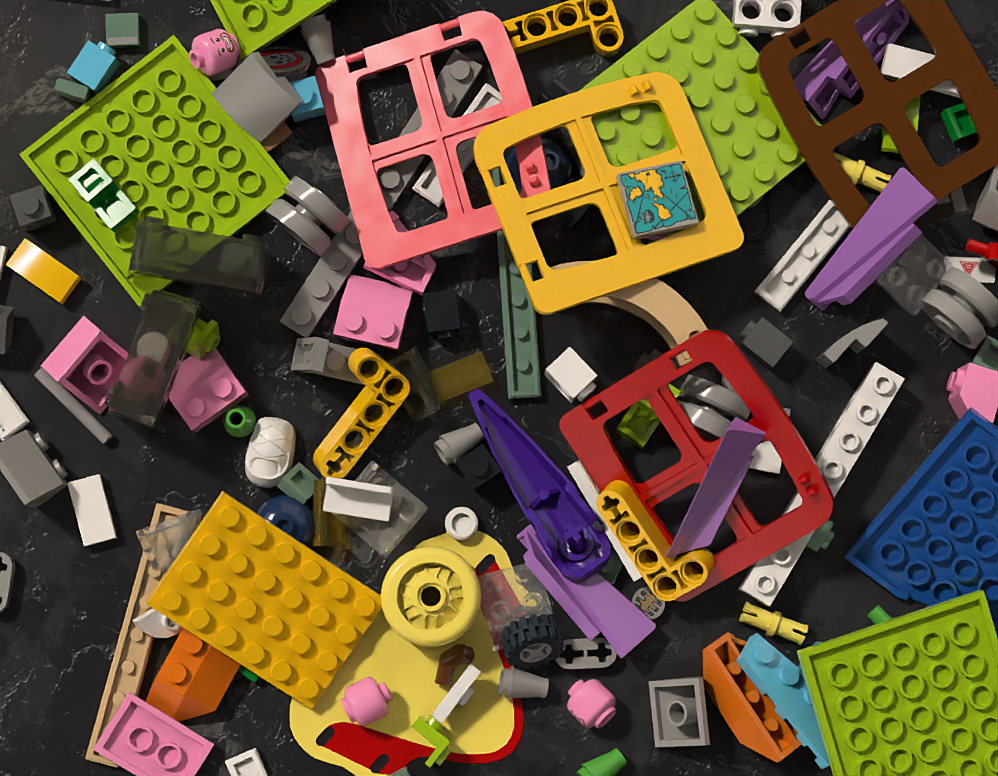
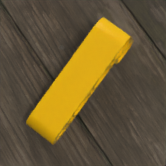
[502,0,624,58]
[313,348,410,479]
[596,480,715,601]

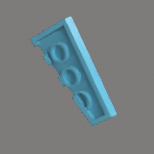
[736,633,830,769]

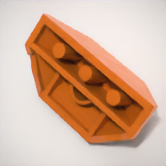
[146,628,241,722]
[703,632,802,762]

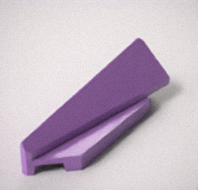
[793,0,909,120]
[805,167,938,311]
[666,417,766,558]
[517,524,656,658]

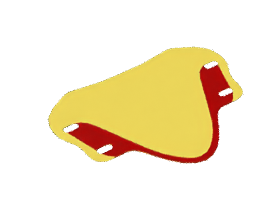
[290,531,540,776]

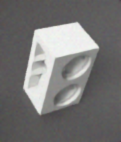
[732,0,802,39]
[544,347,597,403]

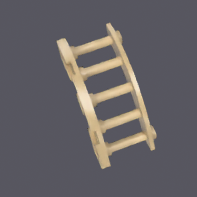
[550,261,708,367]

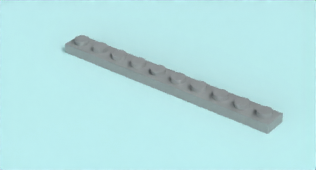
[280,49,483,338]

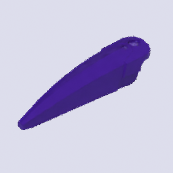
[468,388,611,581]

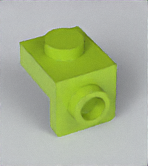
[168,311,220,361]
[411,715,452,768]

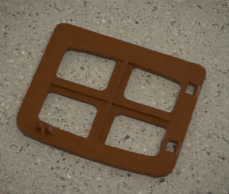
[757,0,998,230]

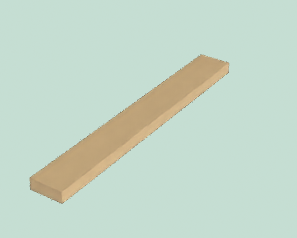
[85,503,190,768]

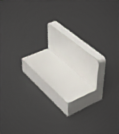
[322,477,394,522]

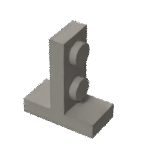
[291,337,382,386]

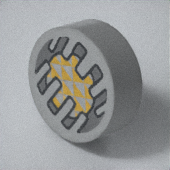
[632,587,665,619]

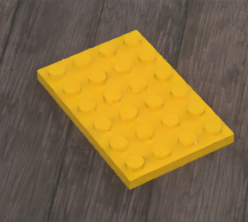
[146,491,382,709]

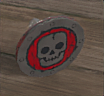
[247,46,311,83]

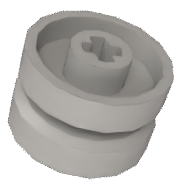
[266,176,350,257]
[920,267,998,349]
[678,375,751,441]

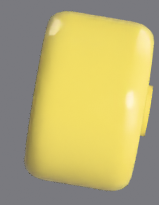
[381,546,481,647]

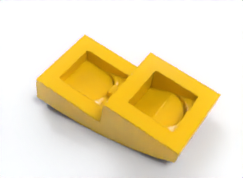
[6,238,82,305]

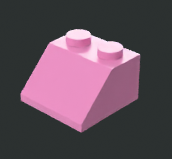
[333,274,413,352]
[41,316,135,414]
[164,349,249,433]
[946,363,998,423]

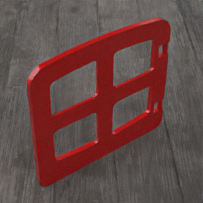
[559,330,834,602]

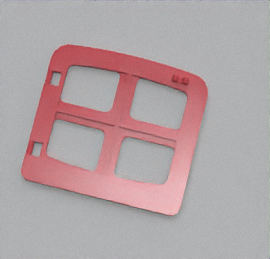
[316,11,551,269]

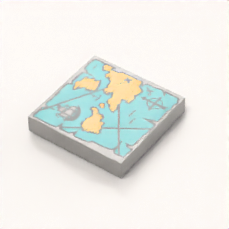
[616,161,699,239]

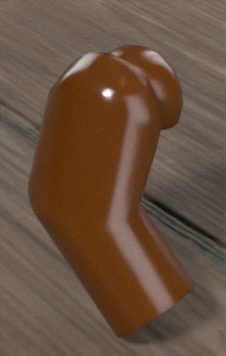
[435,644,475,686]

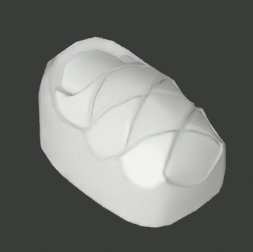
[245,417,296,488]

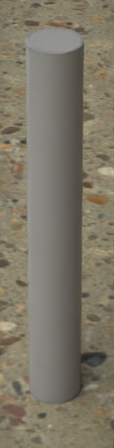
[34,368,113,444]

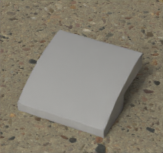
[212,52,303,143]
[816,319,888,368]

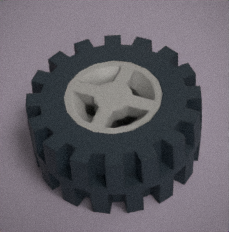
[501,614,564,670]

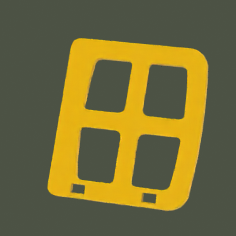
[473,72,744,315]

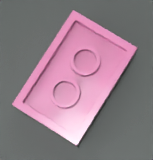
[93,692,214,776]

